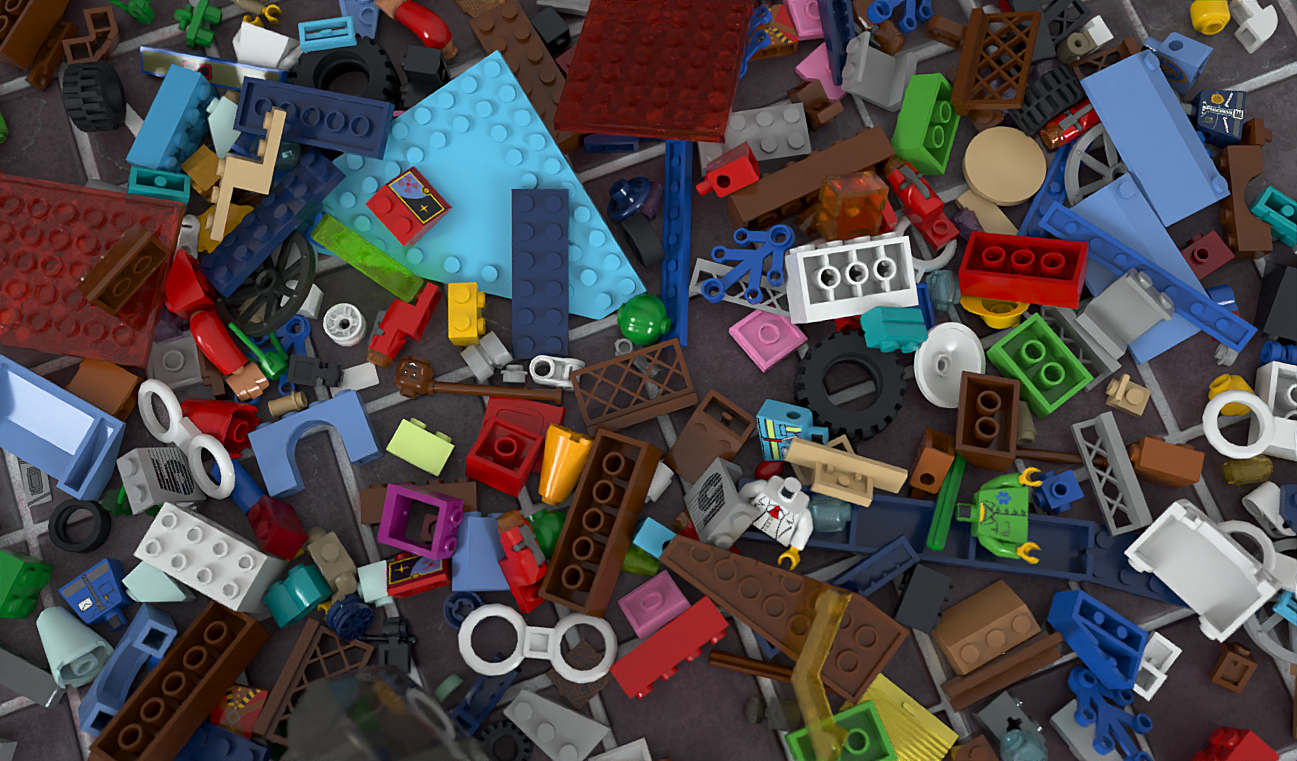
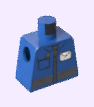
[58,558,134,633]

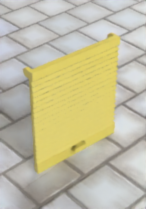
[838,673,959,761]

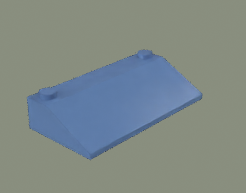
[1079,49,1230,228]
[1054,172,1210,365]
[0,353,127,501]

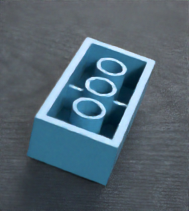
[126,64,221,175]

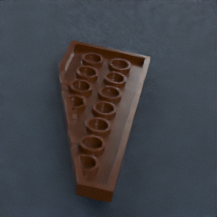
[658,533,910,706]

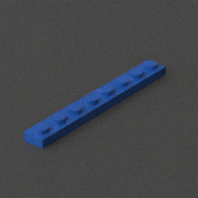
[659,133,693,350]
[1038,200,1258,353]

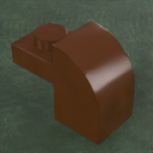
[786,78,844,131]

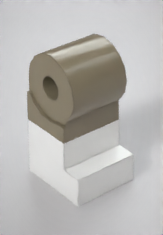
[1057,15,1114,64]

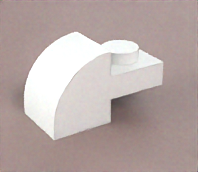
[1228,0,1277,54]
[1133,630,1182,701]

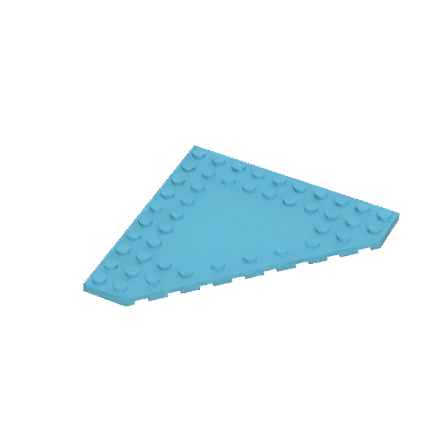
[295,50,647,320]

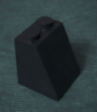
[1253,260,1297,345]

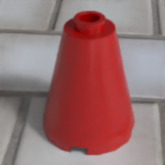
[180,398,261,459]

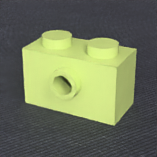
[386,418,455,477]

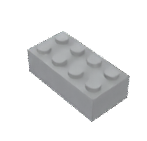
[694,103,812,178]

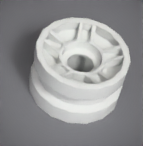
[323,303,367,346]

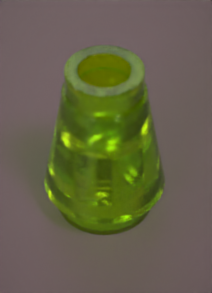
[620,544,660,578]

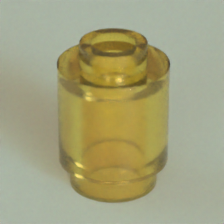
[1223,453,1273,486]

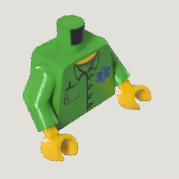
[955,467,1042,564]

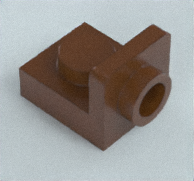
[1209,640,1258,694]

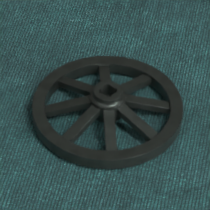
[216,229,316,337]

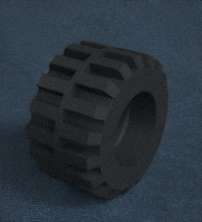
[63,61,126,132]
[1007,65,1086,137]

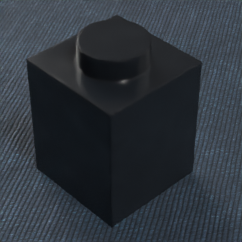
[529,5,571,55]

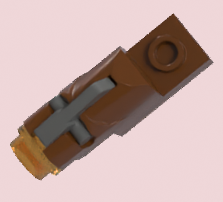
[852,0,906,56]

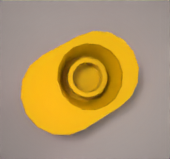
[960,295,1030,329]

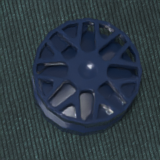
[443,591,486,630]
[325,593,374,641]

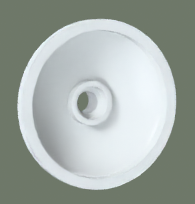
[914,322,986,408]

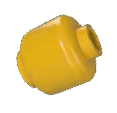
[1190,0,1230,35]
[1208,374,1255,417]

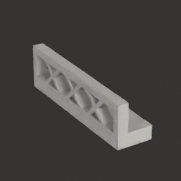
[689,258,791,319]
[1021,304,1121,392]
[1070,411,1154,537]

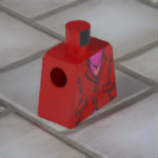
[695,141,760,198]

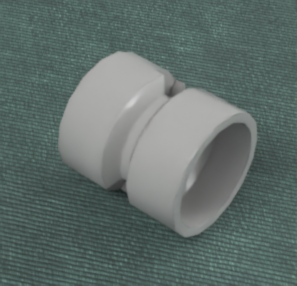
[460,331,513,383]

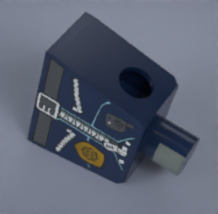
[1179,90,1246,149]

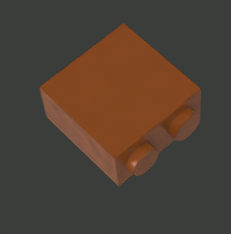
[64,351,145,422]
[1125,435,1205,490]

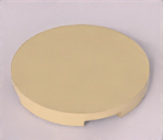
[962,127,1046,206]

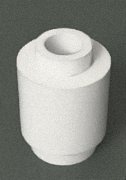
[645,461,674,503]

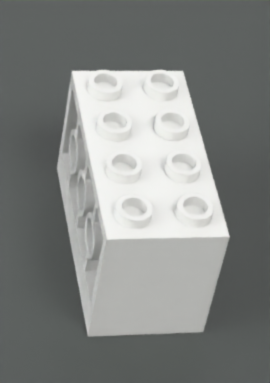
[783,232,919,324]
[134,501,289,613]

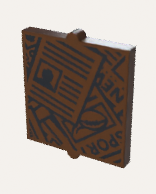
[546,639,614,711]

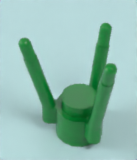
[109,0,155,24]
[229,322,290,380]

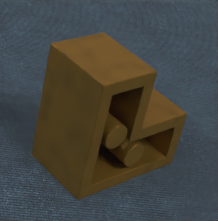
[180,145,248,206]

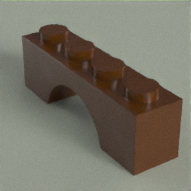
[1214,145,1273,260]
[360,477,481,527]

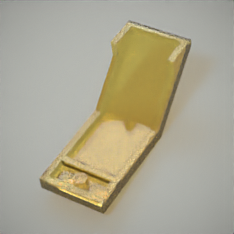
[791,589,852,761]

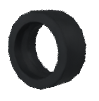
[621,213,665,268]
[48,498,112,554]

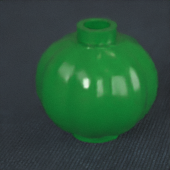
[617,293,671,346]
[526,508,566,560]

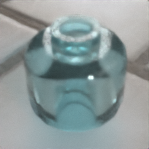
[925,270,961,311]
[807,493,851,532]
[1001,729,1048,761]

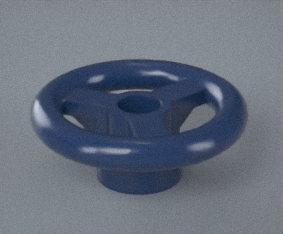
[607,176,651,221]

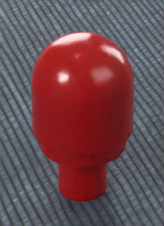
[754,460,788,481]

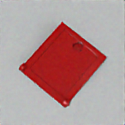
[478,396,566,475]

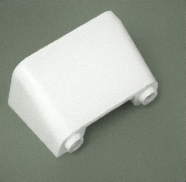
[1124,499,1283,643]

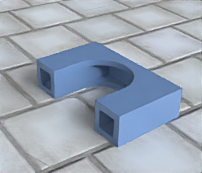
[248,389,385,500]
[78,602,177,737]

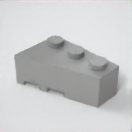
[503,688,612,761]

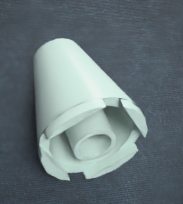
[36,606,114,688]

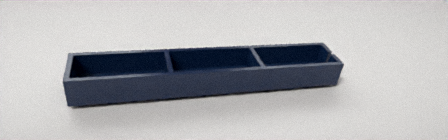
[737,477,1095,583]

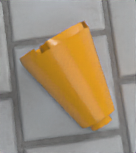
[538,423,595,506]

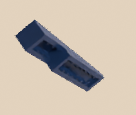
[817,0,856,86]
[751,534,920,658]
[422,652,522,754]

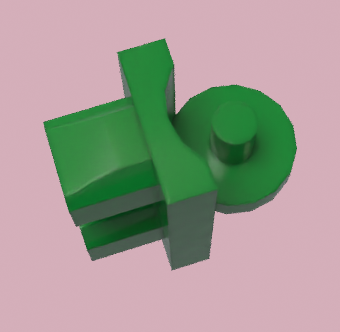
[174,0,223,50]

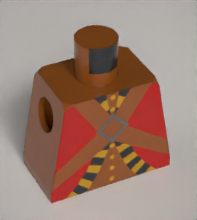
[746,0,799,62]
[908,426,954,500]
[209,683,272,739]

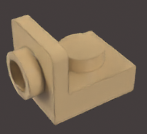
[1105,373,1151,418]

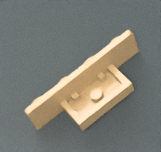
[785,437,908,507]

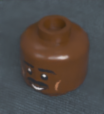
[393,355,434,399]

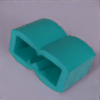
[263,564,333,629]

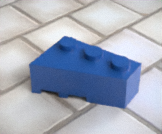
[1047,589,1149,690]

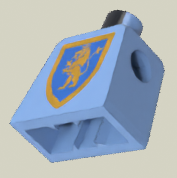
[1141,32,1213,96]

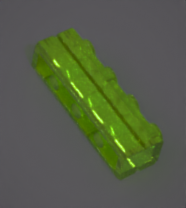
[310,212,424,303]

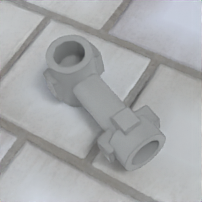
[614,338,662,380]

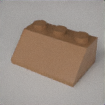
[931,579,1042,675]

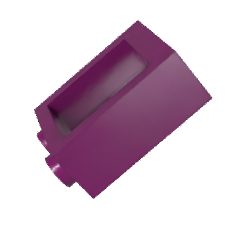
[377,482,464,560]

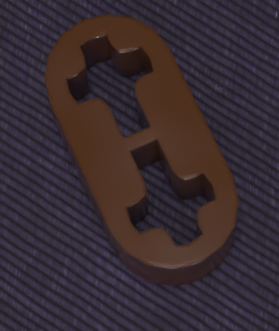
[924,15,968,51]

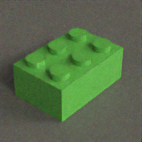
[890,73,960,175]
[985,312,1094,419]
[783,700,898,761]

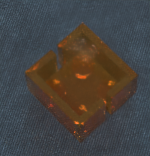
[813,171,889,242]

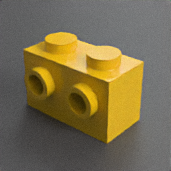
[448,282,486,346]

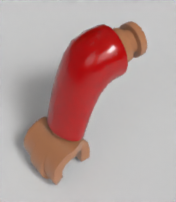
[373,0,458,61]
[190,310,269,401]

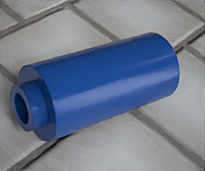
[210,458,267,517]

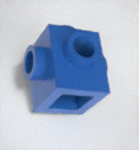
[1031,469,1084,514]

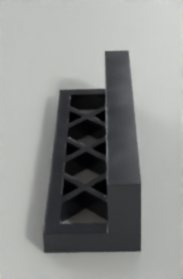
[989,0,1091,78]

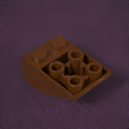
[662,388,758,485]

